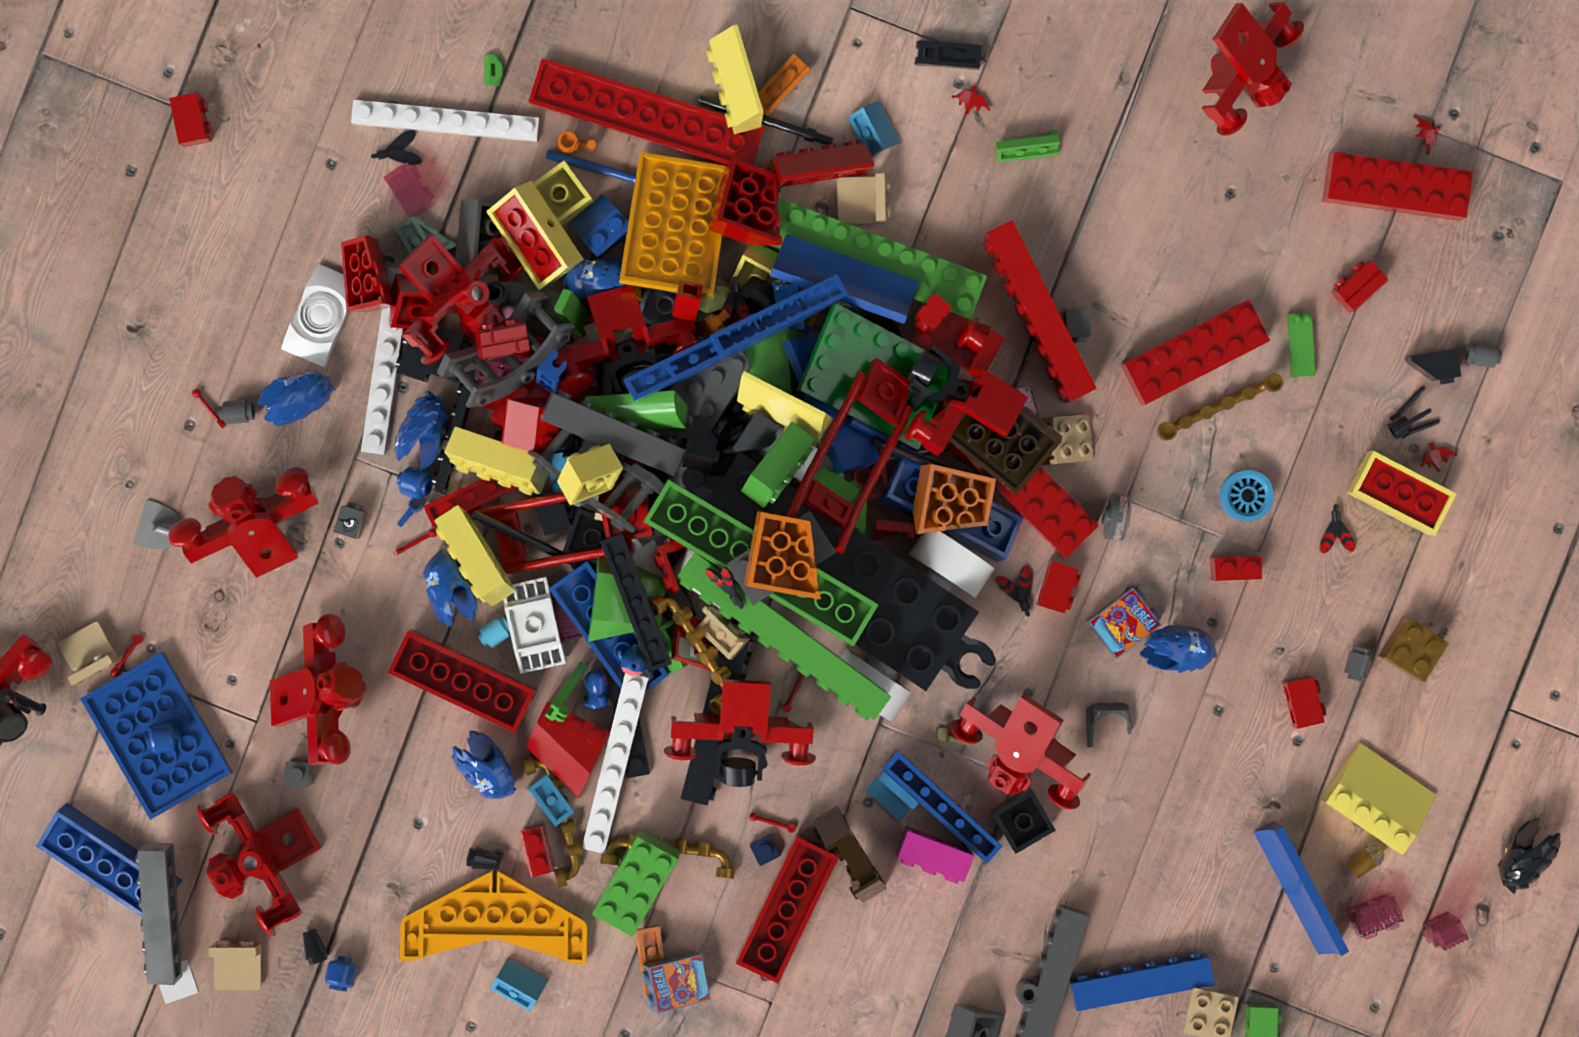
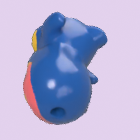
[617,644,647,676]
[583,670,611,709]

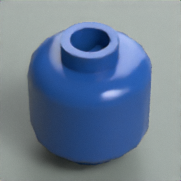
[397,466,433,499]
[144,721,180,754]
[325,956,358,992]

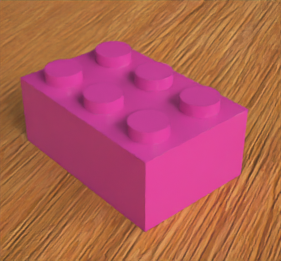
[896,825,974,884]

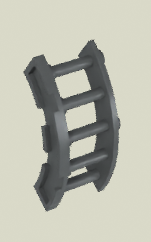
[437,292,575,408]
[527,429,665,533]

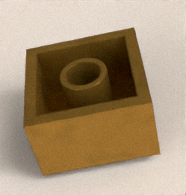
[1379,617,1449,682]

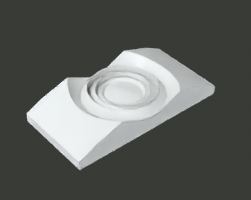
[281,264,349,367]

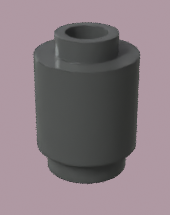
[1465,342,1502,368]
[219,400,255,425]
[1344,646,1372,681]

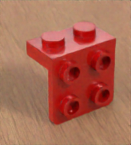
[653,538,686,594]

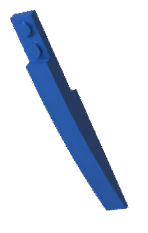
[624,274,849,402]

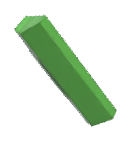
[484,54,503,87]

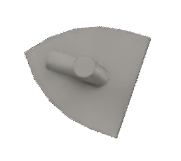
[133,500,182,549]

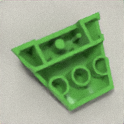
[737,328,806,406]
[588,556,665,642]

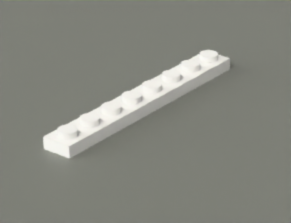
[351,100,540,142]
[361,267,404,455]
[582,673,649,854]

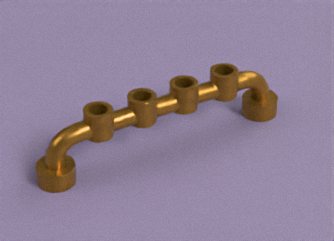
[1157,373,1284,441]
[649,595,731,716]
[523,755,583,888]
[600,833,735,879]

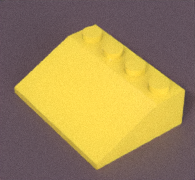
[1320,742,1436,855]

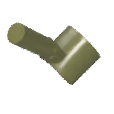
[936,727,967,745]

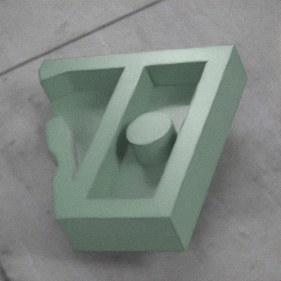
[394,216,456,255]

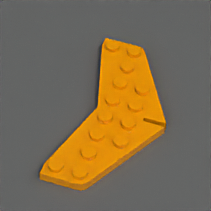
[400,869,588,964]

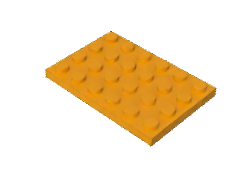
[619,152,726,298]

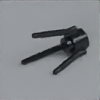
[1387,386,1440,439]

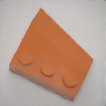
[912,464,996,534]
[744,511,821,600]

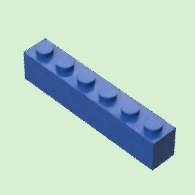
[882,749,1003,864]
[1069,951,1215,1011]

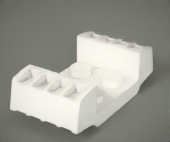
[503,577,567,674]

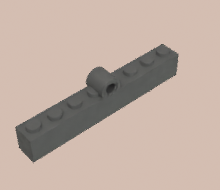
[1015,905,1090,1037]

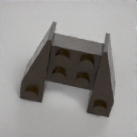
[812,806,887,903]

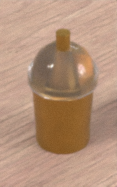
[1346,844,1388,879]

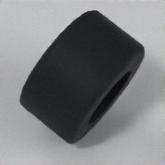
[735,279,776,315]

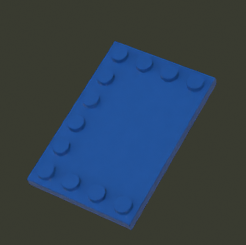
[80,652,233,820]

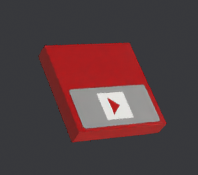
[671,618,716,671]

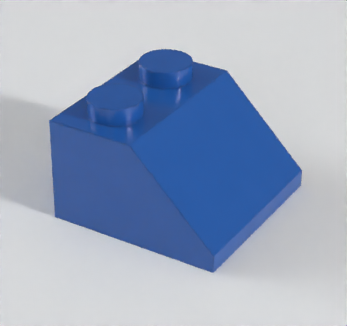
[568,194,629,259]

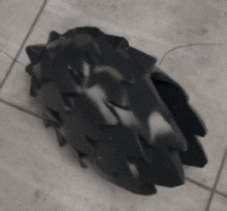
[1498,818,1561,894]

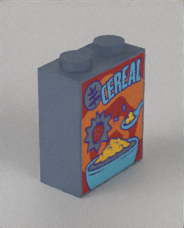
[1086,587,1161,659]
[641,951,711,1014]

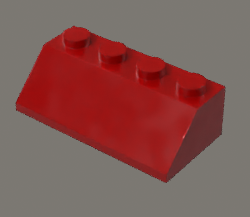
[771,140,875,188]

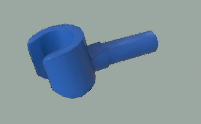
[397,498,423,527]

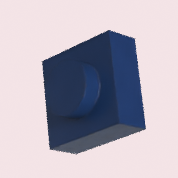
[750,835,781,866]

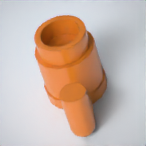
[557,130,597,156]

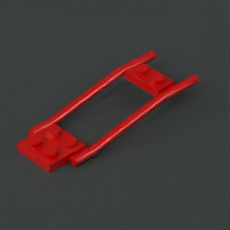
[787,358,912,553]
[470,481,655,574]

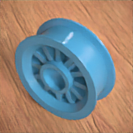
[1220,470,1274,521]

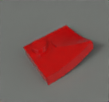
[873,520,917,541]

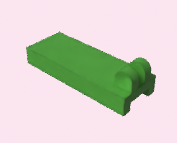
[995,130,1060,163]
[554,289,590,337]
[1287,313,1315,377]
[545,661,588,722]

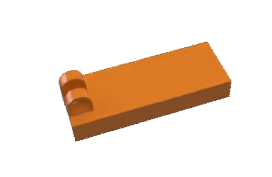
[758,54,811,116]

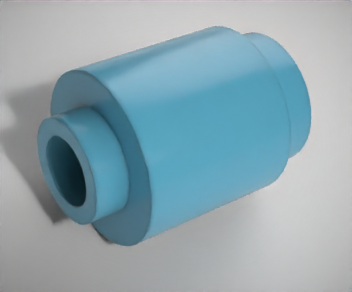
[478,616,510,649]

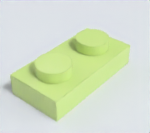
[699,286,731,313]

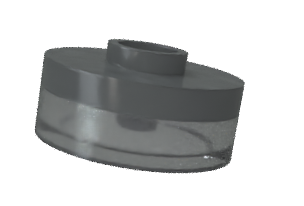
[1102,492,1131,541]

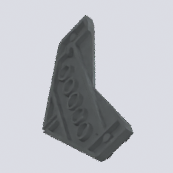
[578,351,751,460]

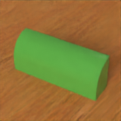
[585,391,688,431]

